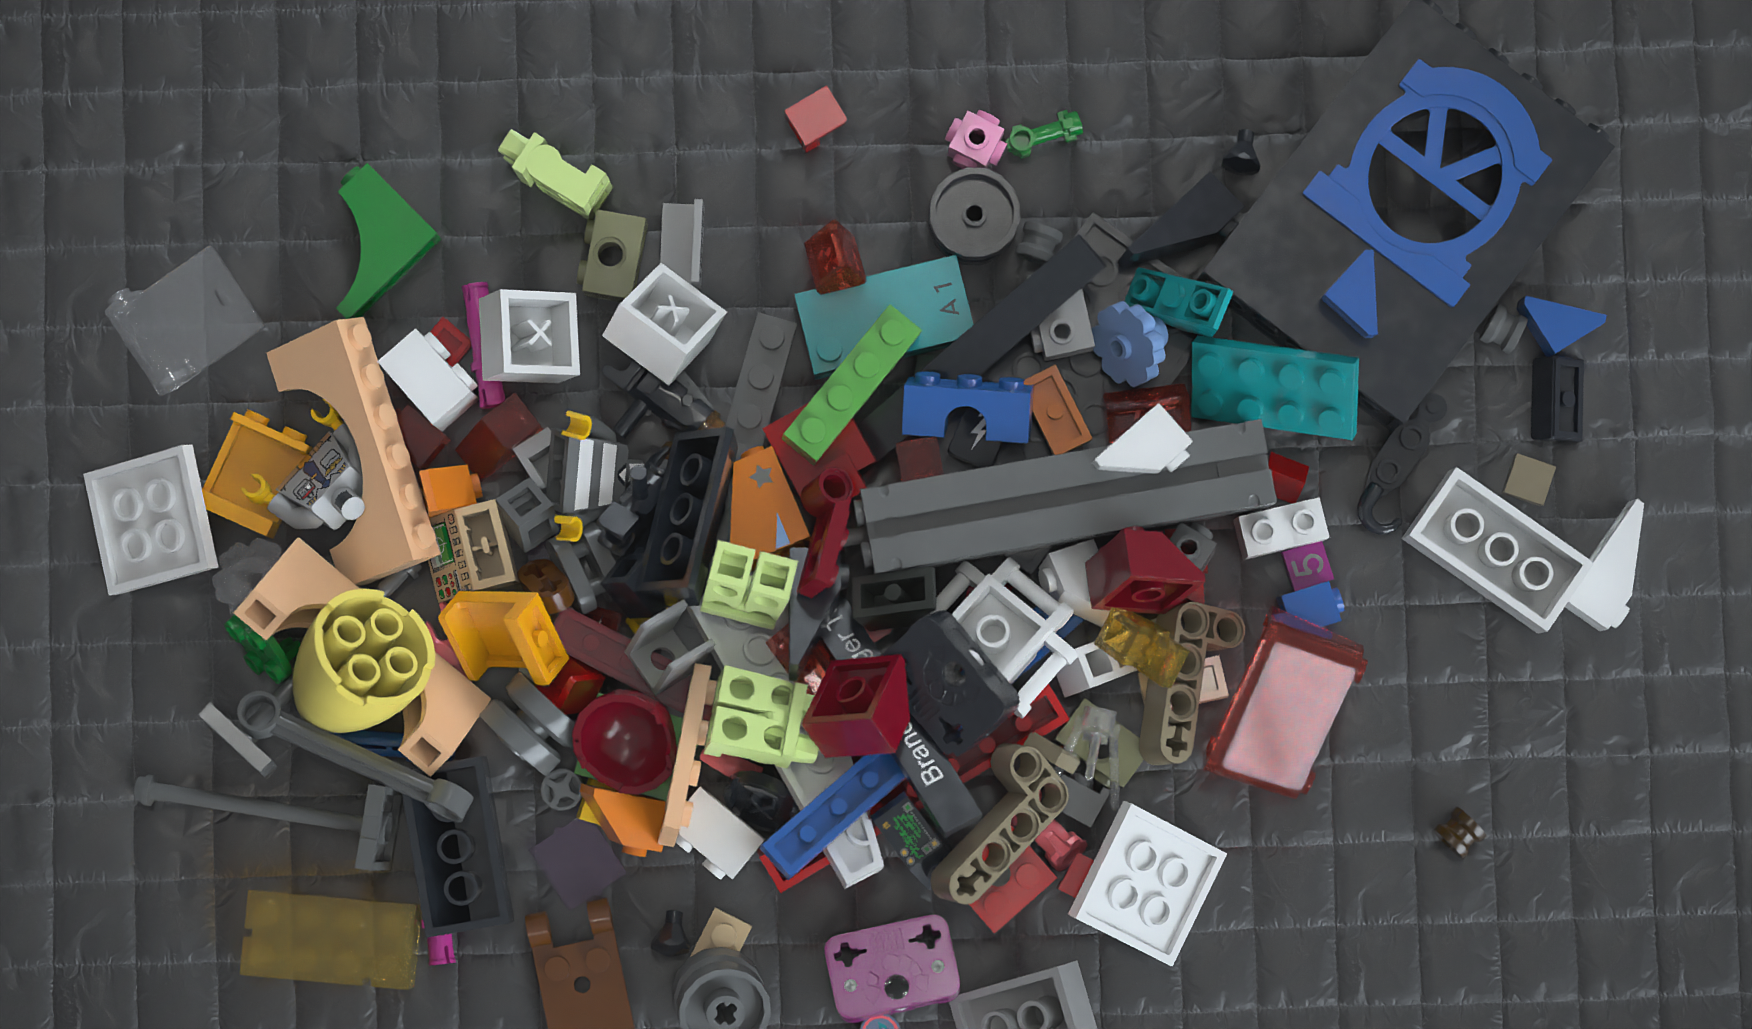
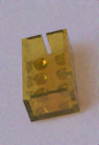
[240,889,422,990]

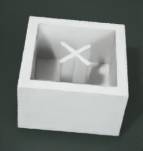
[602,263,727,385]
[479,289,580,383]
[377,328,479,432]

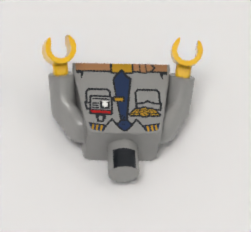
[241,398,365,530]

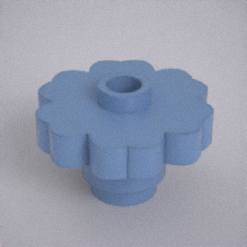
[1092,301,1169,387]

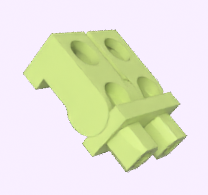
[498,129,613,220]
[700,540,798,630]
[704,665,819,769]

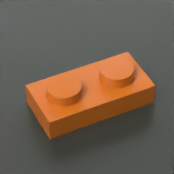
[1024,364,1093,455]

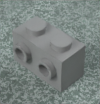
[1027,275,1095,362]

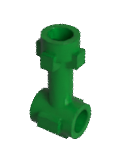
[1005,110,1083,159]

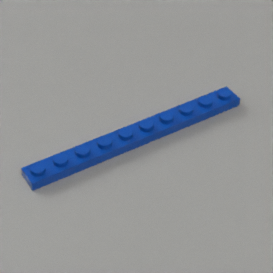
[760,606,1085,880]

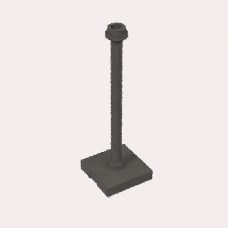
[198,564,422,780]
[134,774,403,871]

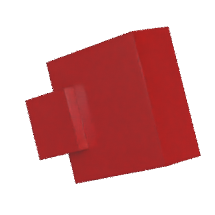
[762,402,877,499]

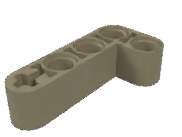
[1139,602,1245,765]
[930,743,1069,905]

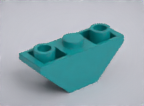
[1124,267,1233,338]

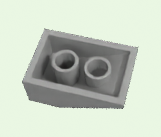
[949,960,1097,1029]

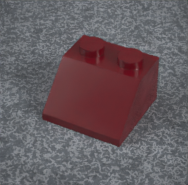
[1085,526,1206,614]
[801,654,910,758]

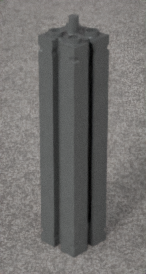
[844,419,1277,574]

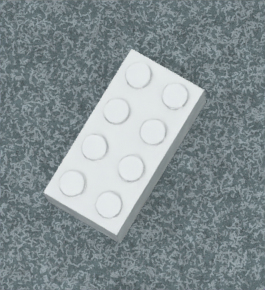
[1402,467,1594,634]

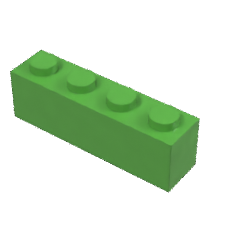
[781,304,923,466]

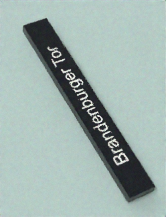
[785,556,982,838]

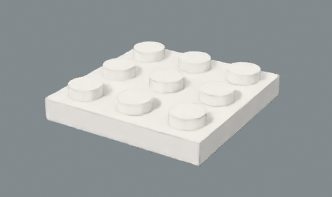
[83,445,218,595]
[1068,801,1227,966]

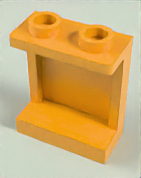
[202,409,313,539]
[438,591,569,685]

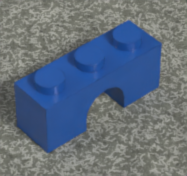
[902,372,1034,443]

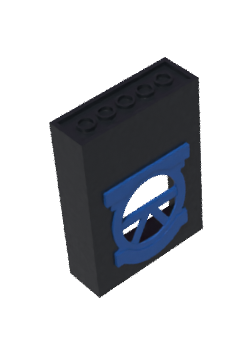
[1196,0,1615,432]

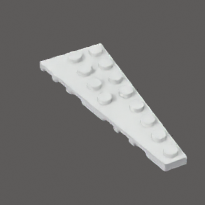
[686,571,884,889]

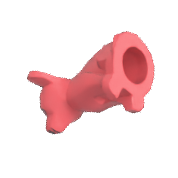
[1011,789,1088,872]

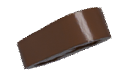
[517,559,575,614]

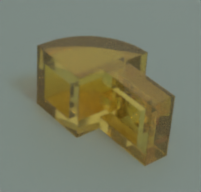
[1094,607,1190,688]

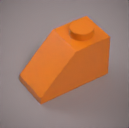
[418,465,483,519]
[579,783,666,857]

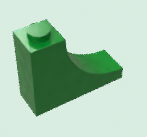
[336,163,441,319]

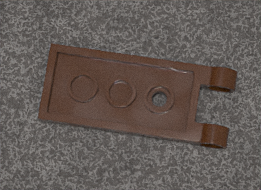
[525,898,635,1029]

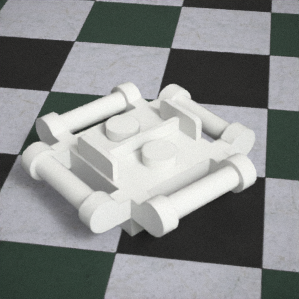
[911,557,1078,718]

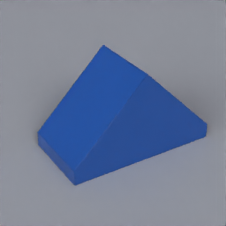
[1320,250,1378,338]
[1516,296,1607,357]

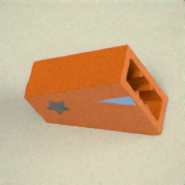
[730,446,811,572]

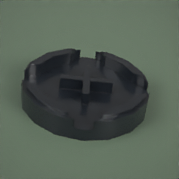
[723,771,800,833]

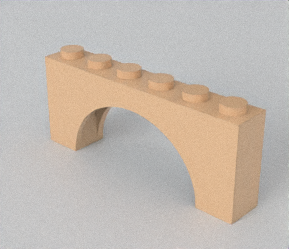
[266,317,441,586]
[233,537,491,777]

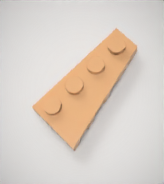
[657,663,717,847]

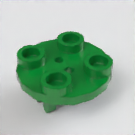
[224,614,301,684]

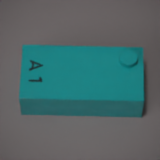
[795,255,974,380]

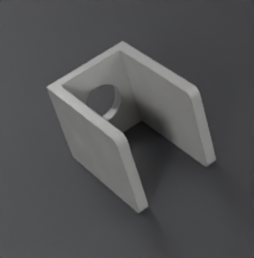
[625,600,715,696]

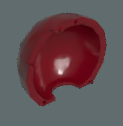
[572,690,677,794]

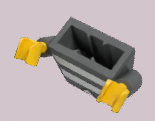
[546,410,644,542]

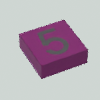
[1281,541,1334,592]

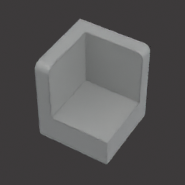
[513,427,551,495]

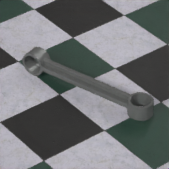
[237,691,474,822]

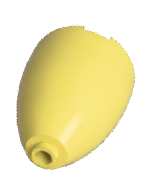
[293,589,435,733]

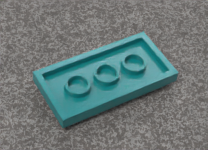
[1192,335,1359,440]

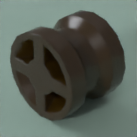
[1433,807,1486,859]

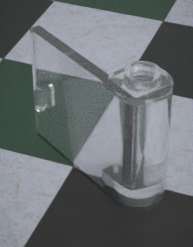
[105,245,266,396]

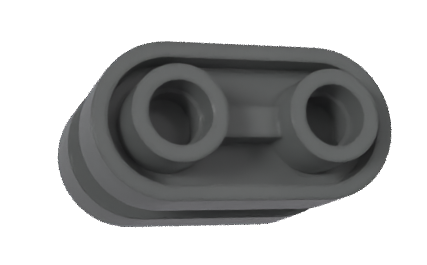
[546,522,616,615]

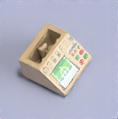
[428,499,520,604]

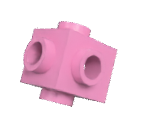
[945,110,1007,169]

